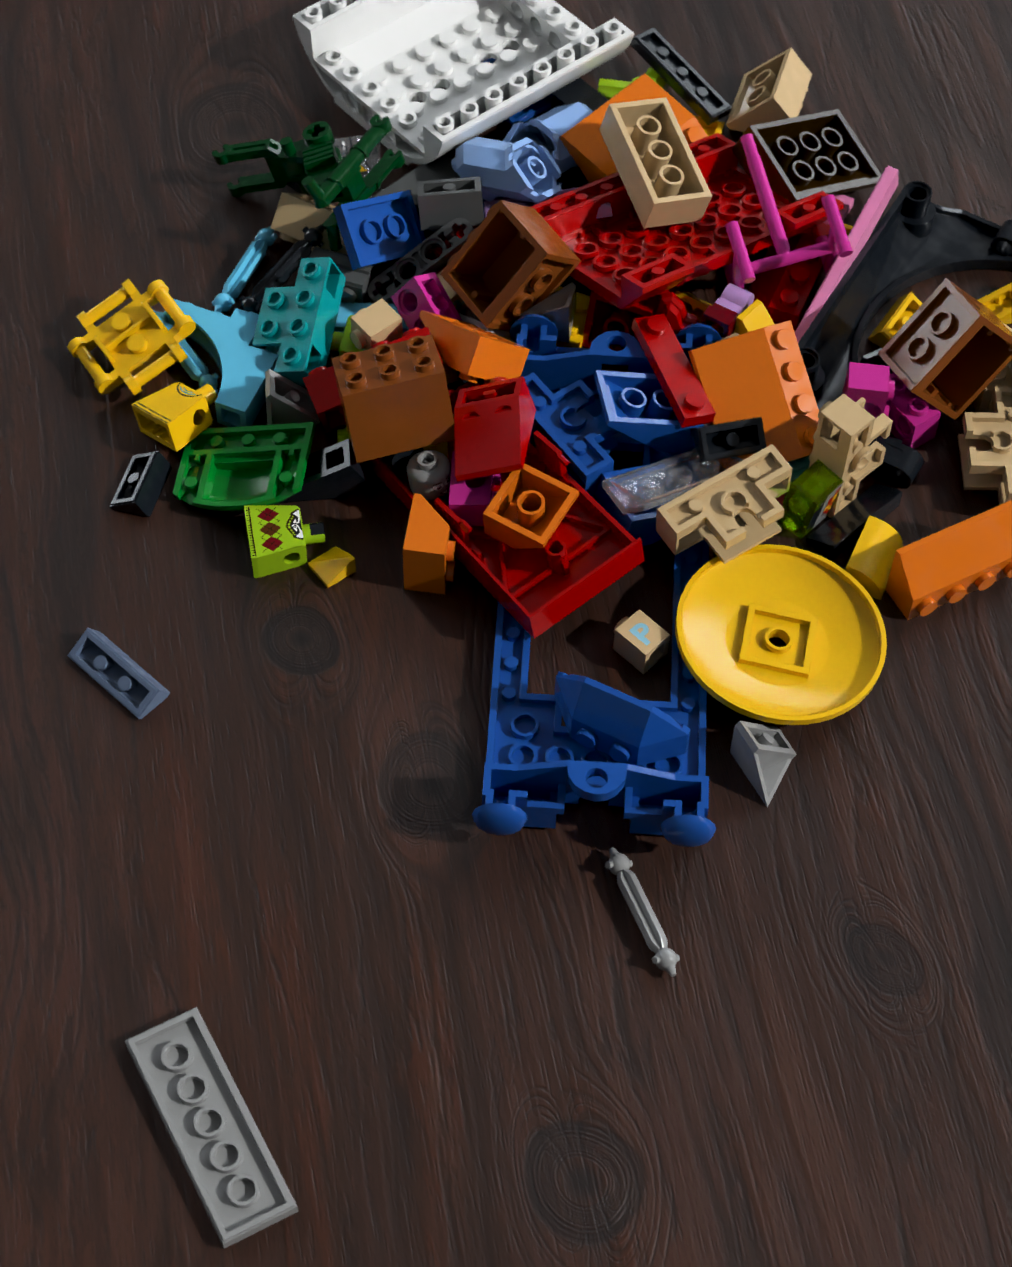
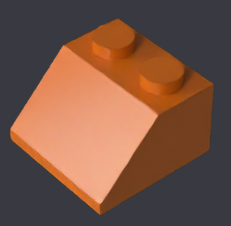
[483,463,579,549]
[403,493,456,594]

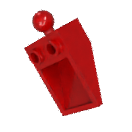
[454,376,536,482]

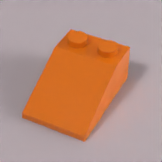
[419,310,530,384]

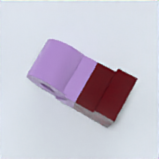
[702,283,754,339]

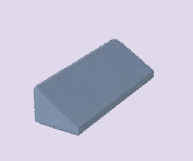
[67,628,170,719]

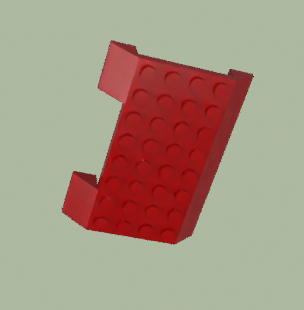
[530,133,844,309]

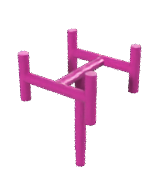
[723,134,853,289]

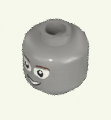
[406,450,451,500]

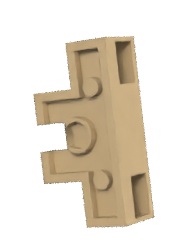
[958,387,1012,505]
[803,393,893,518]
[656,444,793,564]

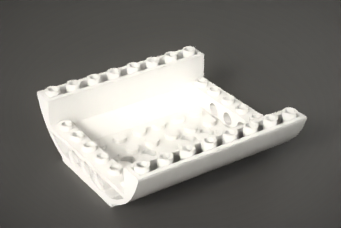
[292,0,634,165]

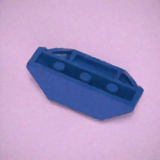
[554,671,691,766]

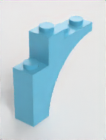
[167,299,278,427]

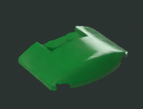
[172,422,316,512]

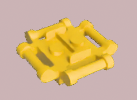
[67,278,196,396]

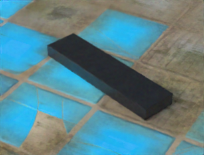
[630,27,732,125]

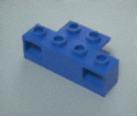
[524,372,619,496]

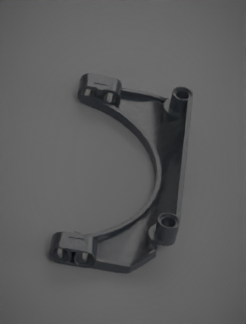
[798,181,1012,489]

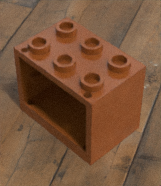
[440,200,581,331]
[878,278,1012,420]
[331,334,455,463]

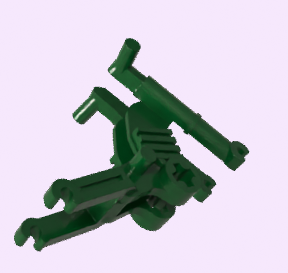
[212,115,406,251]

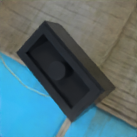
[691,417,766,462]
[110,451,172,517]

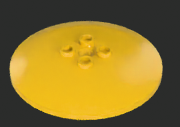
[675,544,887,725]

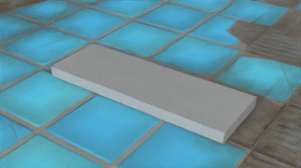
[125,1007,298,1249]

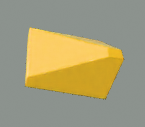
[308,546,356,588]

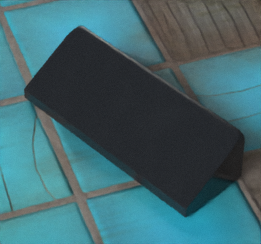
[806,483,903,561]

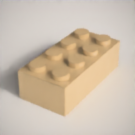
[599,97,712,228]

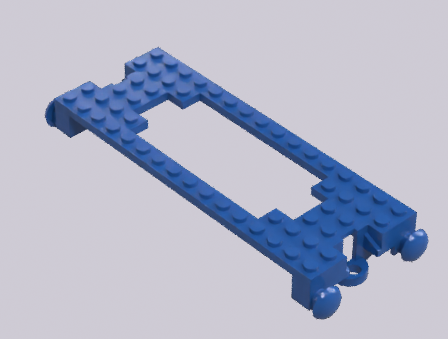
[472,314,722,847]

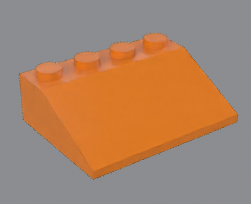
[559,73,708,183]
[688,320,819,470]

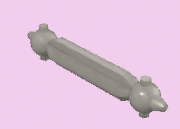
[605,847,680,977]

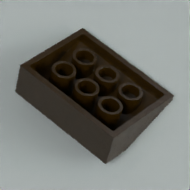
[732,109,881,203]

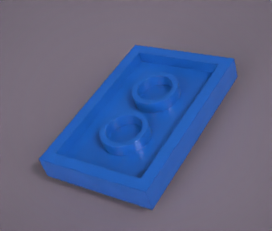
[333,190,426,270]

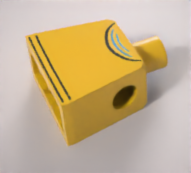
[131,382,218,452]

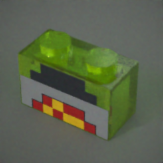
[779,459,844,539]

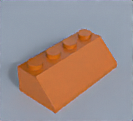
[885,500,1012,620]

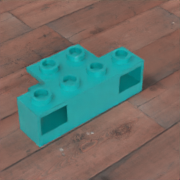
[252,257,346,389]

